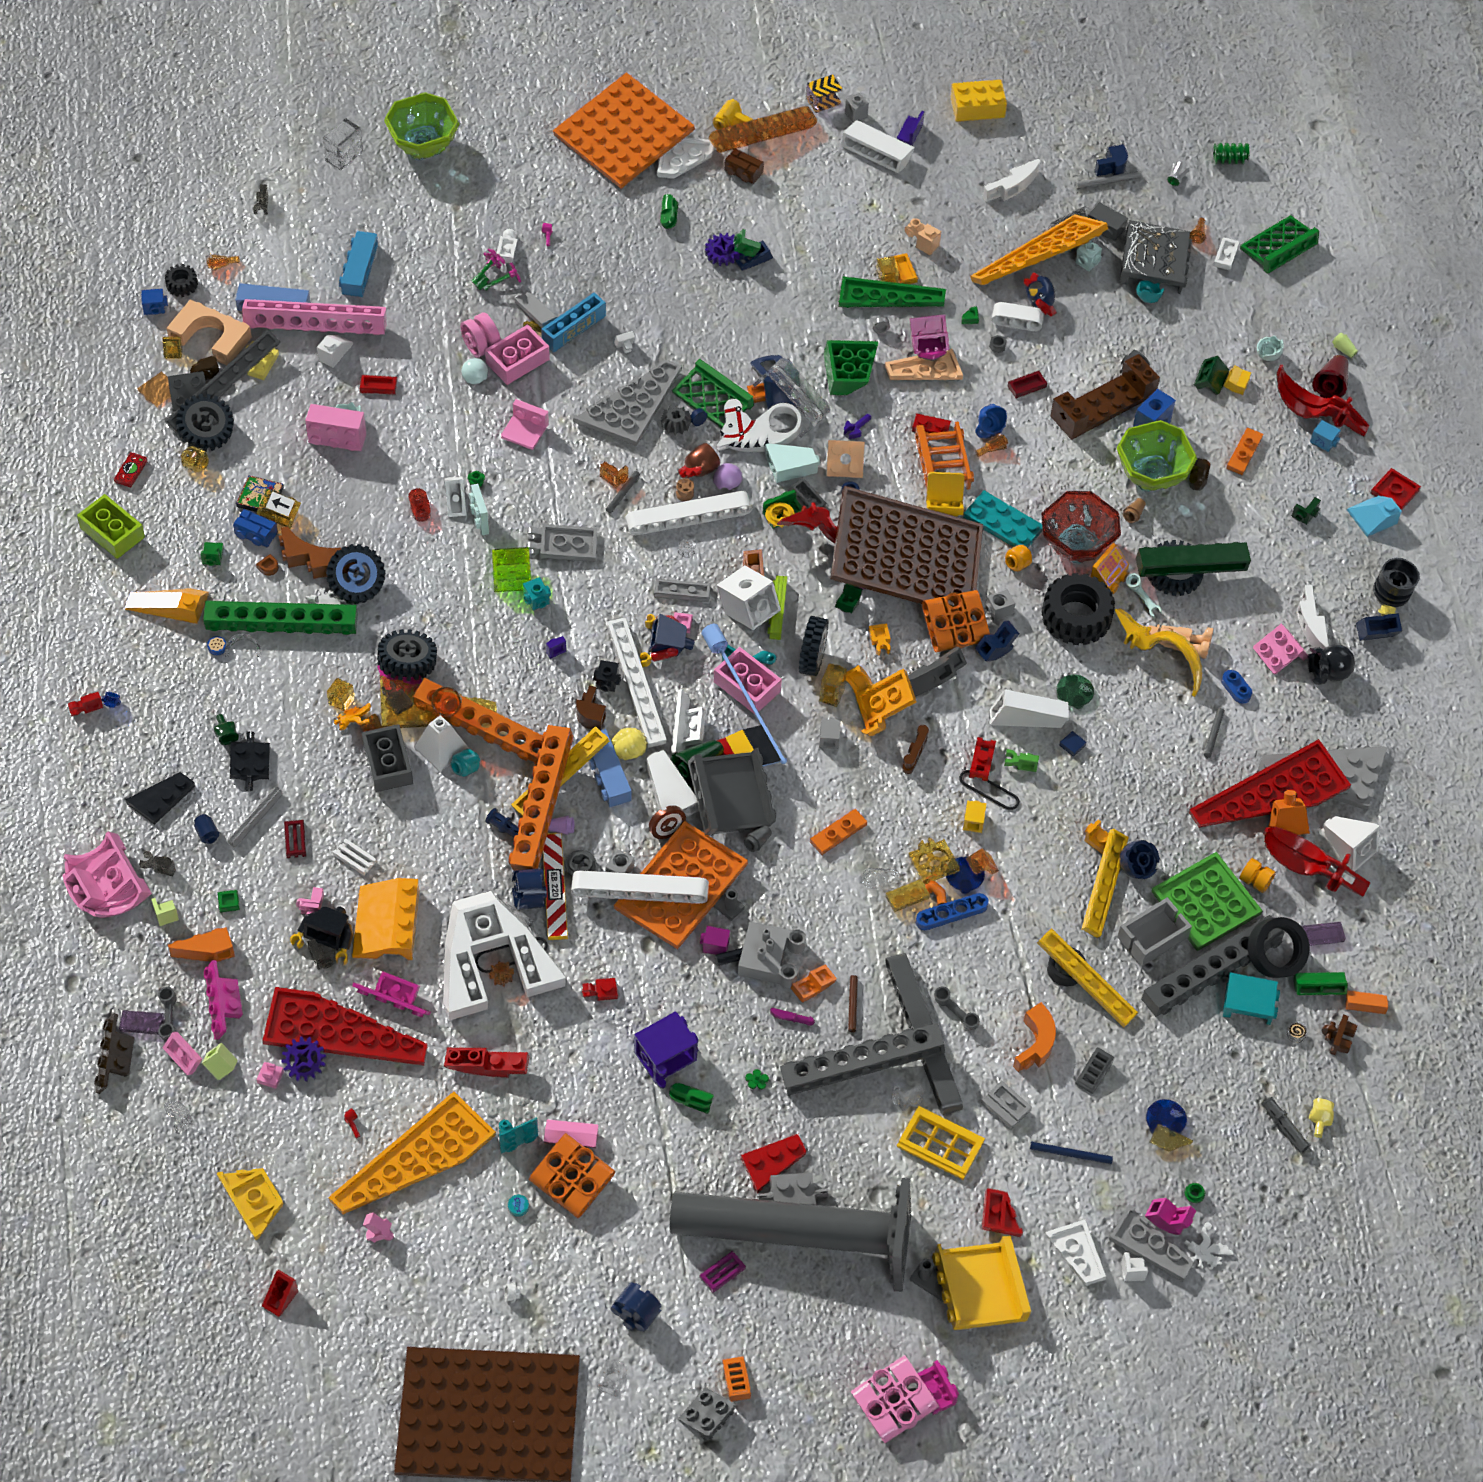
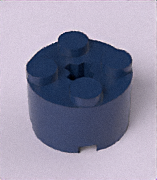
[512,869,547,910]
[610,1283,662,1332]

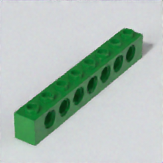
[203,601,358,635]

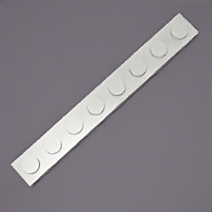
[607,617,666,748]

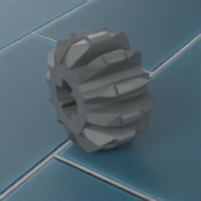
[661,405,691,436]

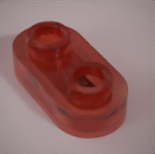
[408,488,431,522]

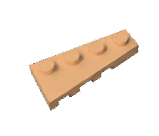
[885,349,963,380]

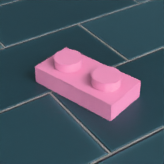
[162,1032,203,1075]

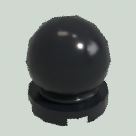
[1307,644,1356,685]

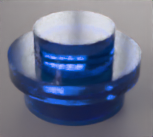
[101,692,121,708]

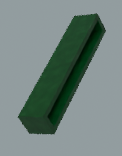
[1136,542,1251,577]

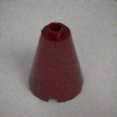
[1312,355,1349,398]

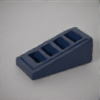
[734,240,773,271]

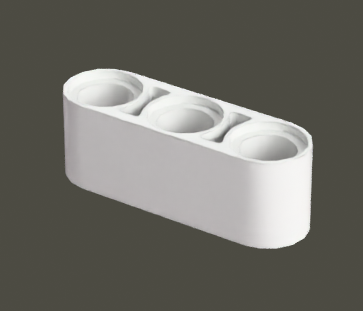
[992,302,1044,331]

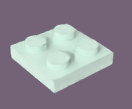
[469,484,489,536]

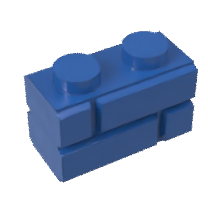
[233,509,278,548]

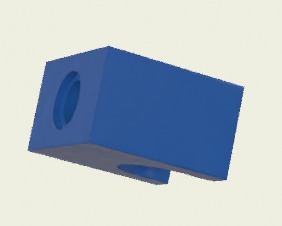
[1133,389,1176,427]

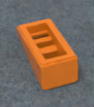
[722,1357,751,1401]

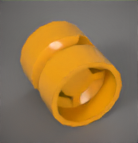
[1239,857,1276,893]

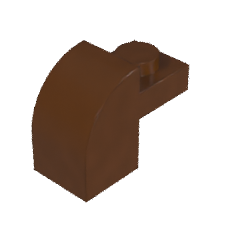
[576,685,606,731]

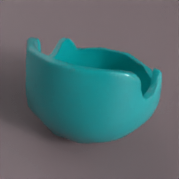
[1136,280,1165,304]

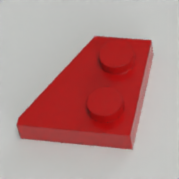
[982,1188,1023,1237]

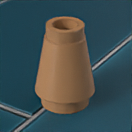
[1123,498,1146,523]

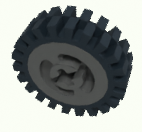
[176,394,234,452]
[377,629,437,681]

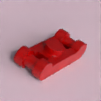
[969,737,996,782]

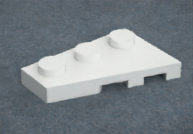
[1045,1220,1106,1286]

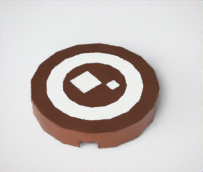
[649,806,686,839]

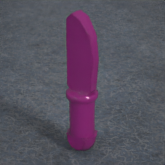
[770,1008,815,1026]

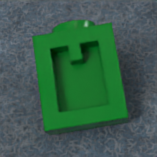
[200,542,224,566]

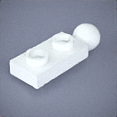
[496,229,517,263]

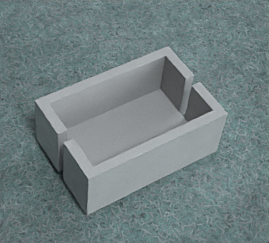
[1117,897,1192,966]

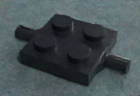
[230,731,270,791]

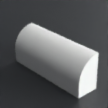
[841,120,914,174]

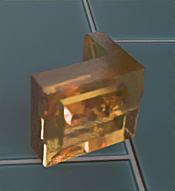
[600,461,629,488]
[967,848,999,875]

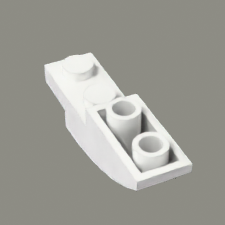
[982,159,1040,202]
[1297,585,1331,650]

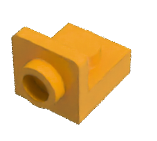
[1084,819,1109,855]

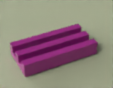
[699,1250,746,1293]

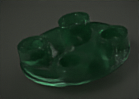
[1056,675,1094,709]

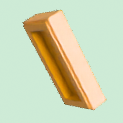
[890,253,918,284]

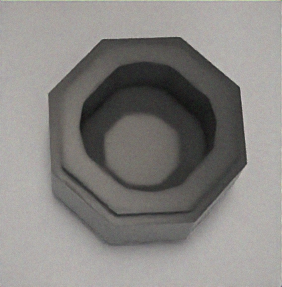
[989,335,1007,353]

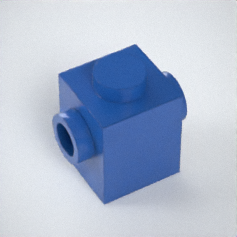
[141,288,168,315]

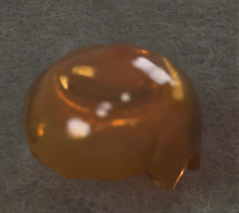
[431,687,462,717]

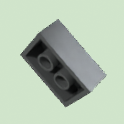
[361,724,413,793]

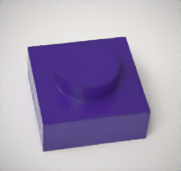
[546,636,567,659]

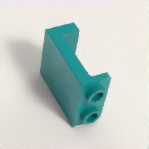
[1222,973,1280,1025]

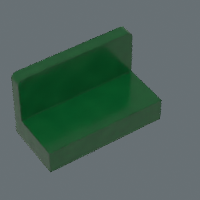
[1194,356,1229,395]

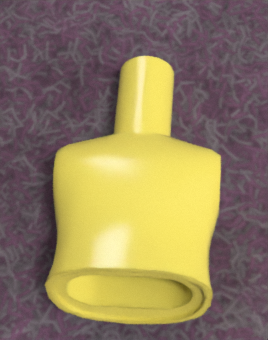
[1309,1098,1334,1138]

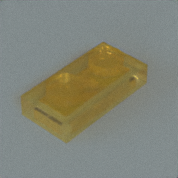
[885,879,930,912]

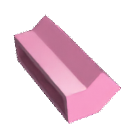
[544,1119,598,1148]

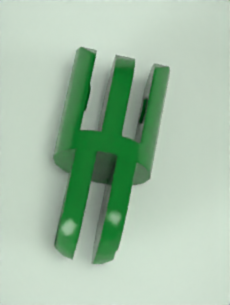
[660,194,679,229]
[669,1083,714,1114]

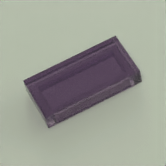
[1302,921,1346,946]
[119,1010,164,1035]

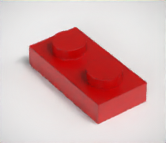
[912,413,951,433]

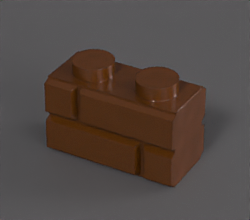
[724,148,764,185]

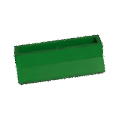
[1293,972,1348,995]

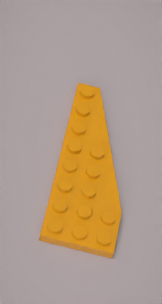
[970,214,1108,285]
[328,1092,496,1214]

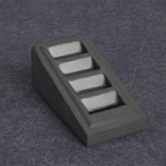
[788,477,827,509]
[1075,1047,1114,1094]

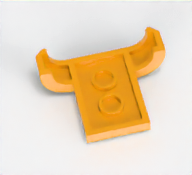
[844,665,917,736]

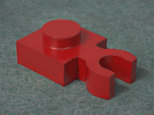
[68,691,104,716]

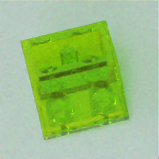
[492,547,531,592]

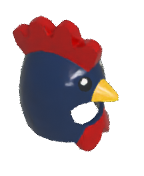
[1024,273,1057,317]

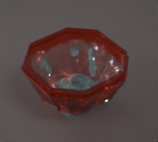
[1041,491,1121,564]

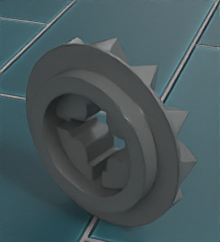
[565,850,597,875]

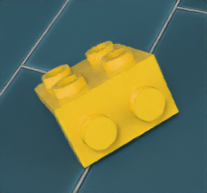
[926,472,965,517]

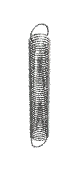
[1048,207,1087,229]

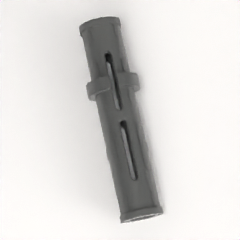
[1262,1097,1311,1153]

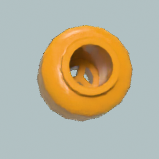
[1005,545,1032,572]

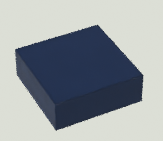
[1059,731,1087,757]

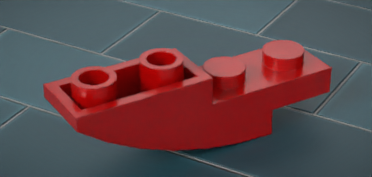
[444,1047,530,1078]

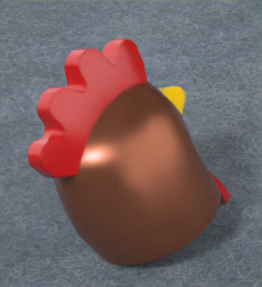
[678,443,720,478]

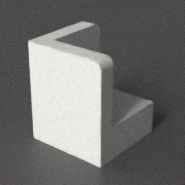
[1121,1252,1148,1282]

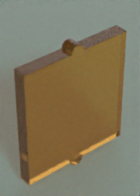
[137,371,171,407]

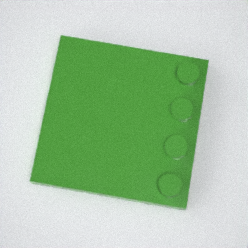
[1151,852,1263,951]

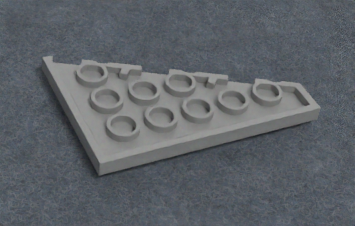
[573,360,682,446]
[1257,746,1387,810]

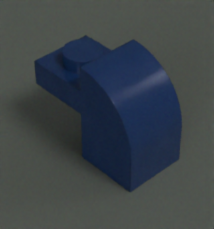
[1094,144,1128,176]
[975,620,1020,661]

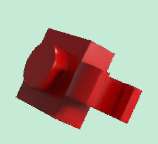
[582,978,618,1001]

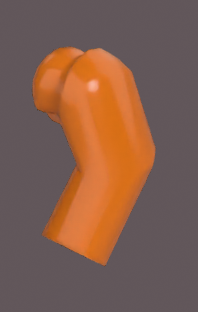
[925,881,947,905]

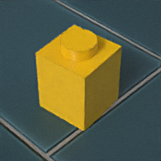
[963,800,987,833]

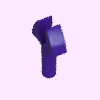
[843,414,871,439]

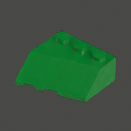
[823,340,879,395]

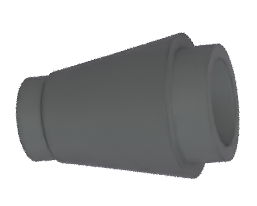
[744,826,772,852]

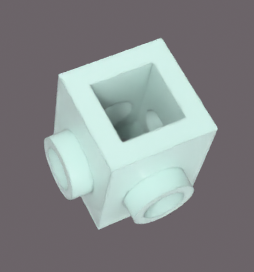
[1075,240,1102,272]

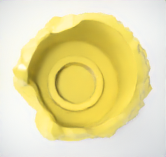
[611,728,647,761]

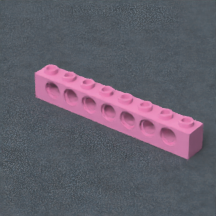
[242,299,387,335]

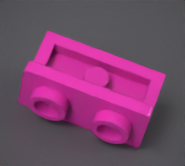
[916,1360,959,1415]

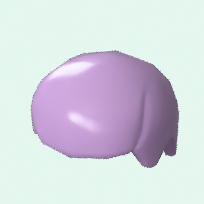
[713,463,742,490]

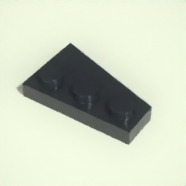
[125,772,195,825]

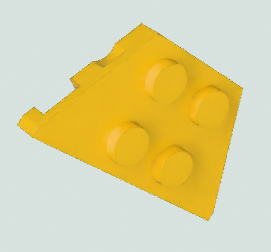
[216,1168,284,1241]

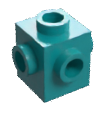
[523,577,551,611]

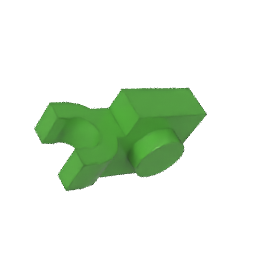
[1004,749,1039,772]

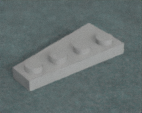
[1109,1204,1194,1282]

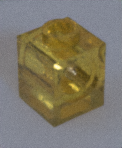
[327,678,355,711]

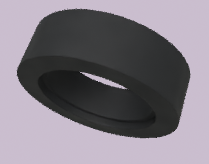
[1248,917,1310,978]

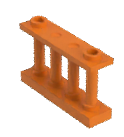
[915,421,974,490]

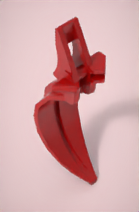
[1277,364,1370,437]
[777,502,837,543]
[1263,826,1370,897]

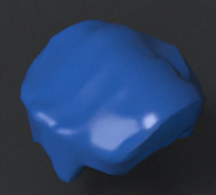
[975,404,1007,439]

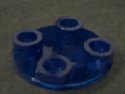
[945,857,985,894]
[1146,1099,1187,1137]

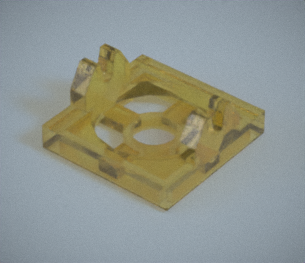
[908,837,960,885]

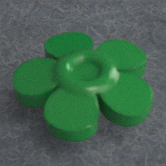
[745,1069,769,1090]

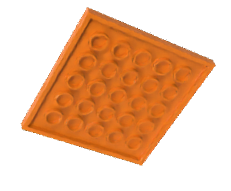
[552,72,695,189]

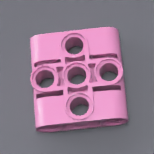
[850,1355,939,1444]

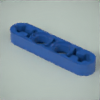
[915,893,989,931]

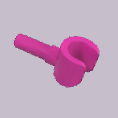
[542,223,553,246]

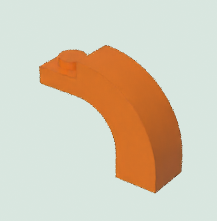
[1013,1002,1056,1072]

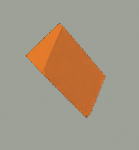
[1346,990,1388,1014]

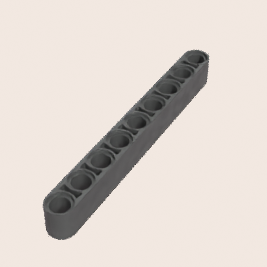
[885,953,963,1115]

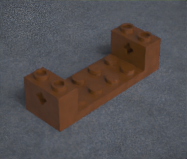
[1050,354,1160,440]

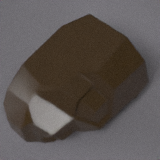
[190,355,219,381]
[1188,458,1211,491]

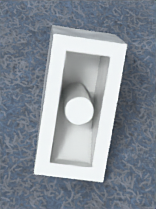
[317,335,353,368]
[445,476,466,517]

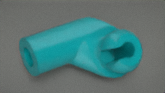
[752,651,777,665]

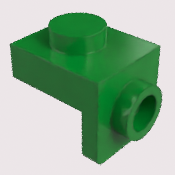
[733,229,761,257]

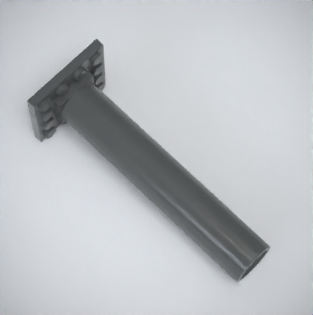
[670,1178,912,1292]

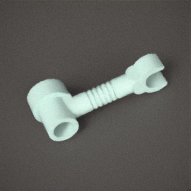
[1126,573,1162,619]

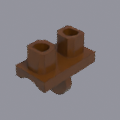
[1321,1014,1358,1055]

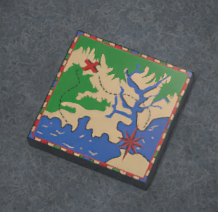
[236,475,284,515]

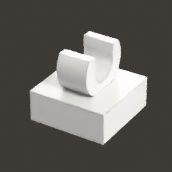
[614,331,635,353]

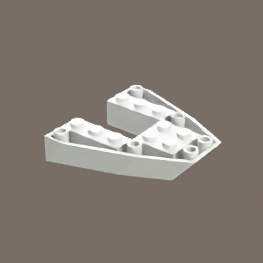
[443,891,566,1021]

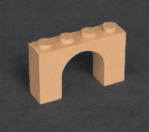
[167,300,252,365]

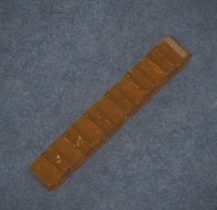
[709,106,818,153]

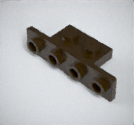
[94,1013,135,1094]

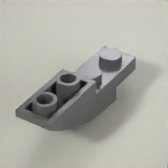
[908,647,967,697]

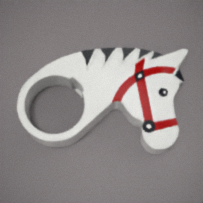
[717,399,801,452]

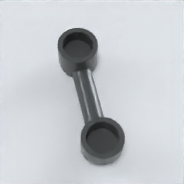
[934,986,980,1030]
[158,987,177,1040]

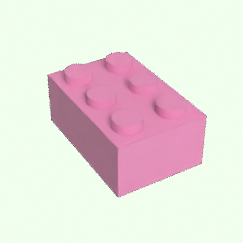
[485,325,550,385]
[305,404,366,451]
[713,647,782,714]

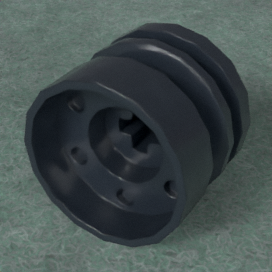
[1373,558,1420,607]

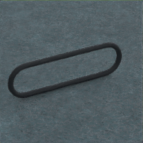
[959,770,1019,810]

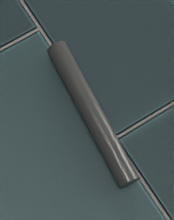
[606,471,640,513]
[1204,708,1225,758]

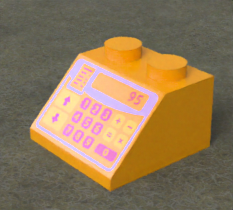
[1090,543,1129,594]

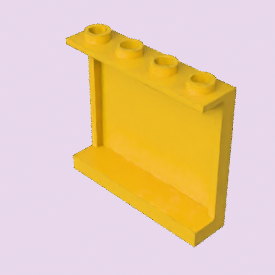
[932,1235,1031,1330]

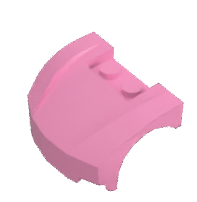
[63,831,152,918]

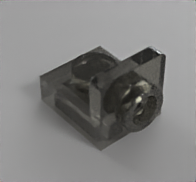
[307,939,336,970]

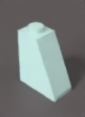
[765,444,820,483]

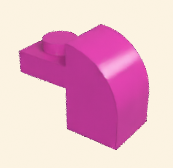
[1145,1198,1196,1235]

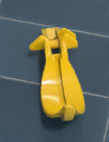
[1115,608,1202,697]

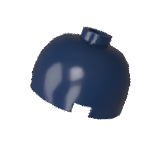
[1119,840,1160,879]

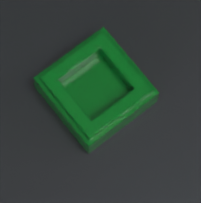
[217,890,240,913]

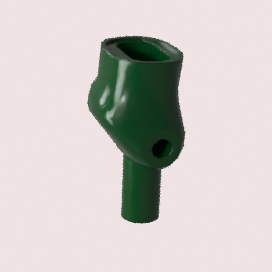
[213,714,239,745]

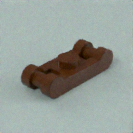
[902,725,929,774]

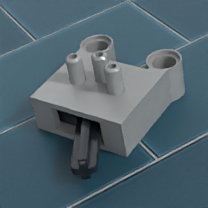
[715,921,806,989]

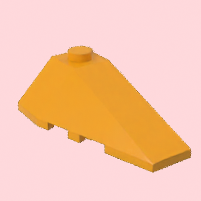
[125,588,209,624]

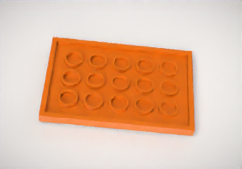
[614,821,748,950]

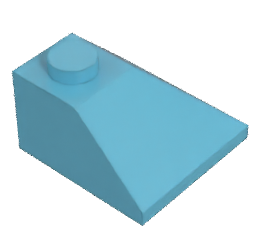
[1347,496,1402,537]

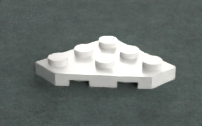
[657,137,714,179]

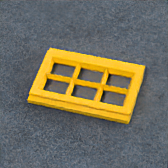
[897,1106,985,1180]

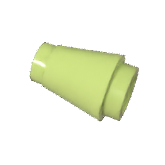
[1332,333,1358,358]

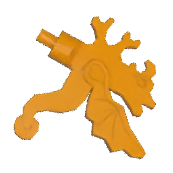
[334,703,371,731]

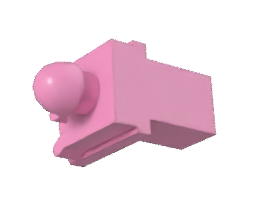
[296,887,324,915]
[363,1213,394,1243]

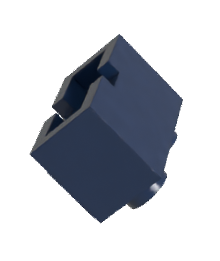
[1356,613,1402,641]

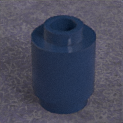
[194,814,220,844]

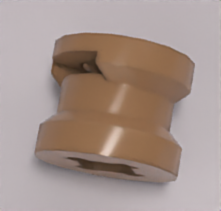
[676,478,694,502]

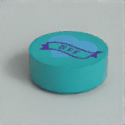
[508,1194,529,1217]

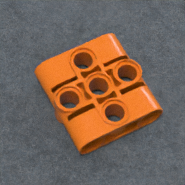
[922,590,990,652]
[529,1133,616,1218]

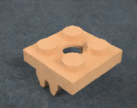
[826,440,865,478]

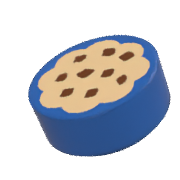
[207,636,227,656]

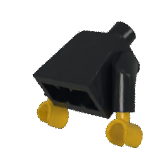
[290,906,353,965]

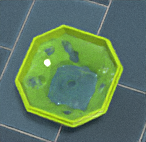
[384,92,460,160]
[1117,420,1197,492]

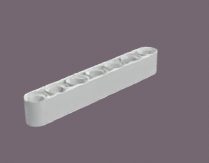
[625,491,752,536]
[571,871,709,904]

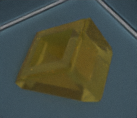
[162,337,183,359]

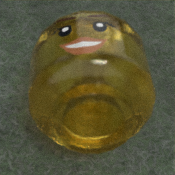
[181,446,209,472]

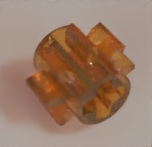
[489,960,514,987]

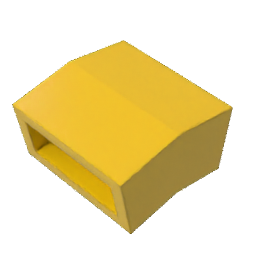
[1223,365,1252,395]

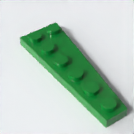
[838,276,946,308]

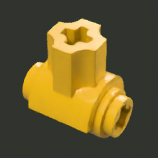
[713,99,753,134]

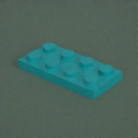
[963,490,1044,548]

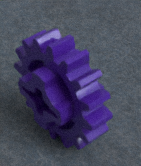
[705,233,742,266]
[281,1037,327,1082]

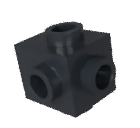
[593,660,621,692]

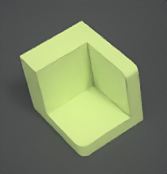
[151,898,179,926]
[202,1043,237,1080]

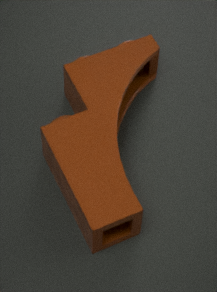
[279,527,357,579]

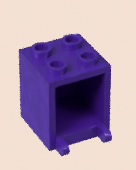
[634,1011,699,1089]

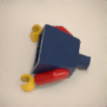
[640,614,695,667]

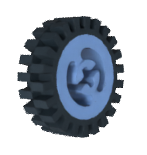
[326,544,386,604]

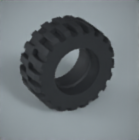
[1042,573,1115,645]

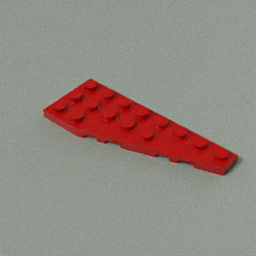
[1189,739,1351,828]
[262,987,428,1066]

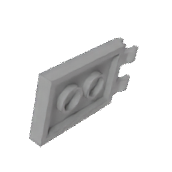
[527,524,597,562]

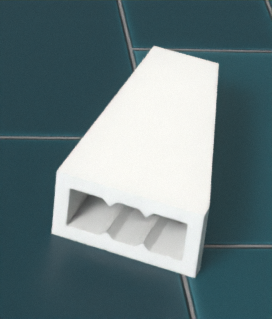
[990,689,1070,728]
[647,750,699,817]

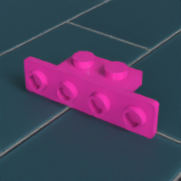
[204,960,243,1040]
[352,971,431,1018]

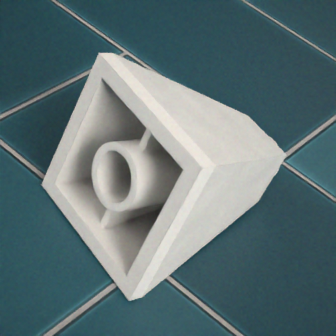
[415,715,469,772]
[1323,816,1379,872]

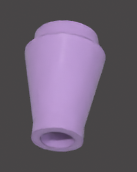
[548,816,575,835]

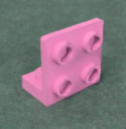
[501,399,549,450]
[1253,623,1308,674]

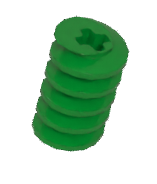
[1213,143,1250,164]

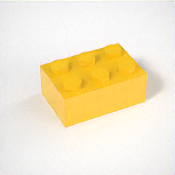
[950,80,1007,122]

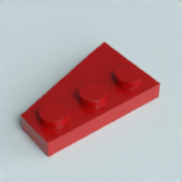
[741,1134,806,1193]

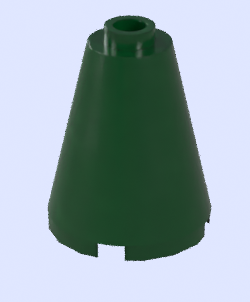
[670,740,724,788]

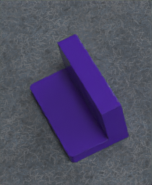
[896,110,925,146]

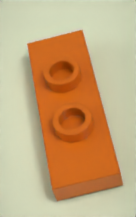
[1226,427,1263,475]
[810,808,868,855]

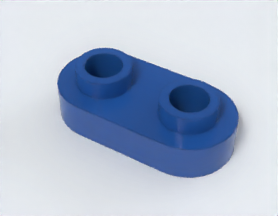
[1222,670,1252,704]

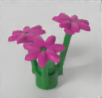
[471,248,521,290]

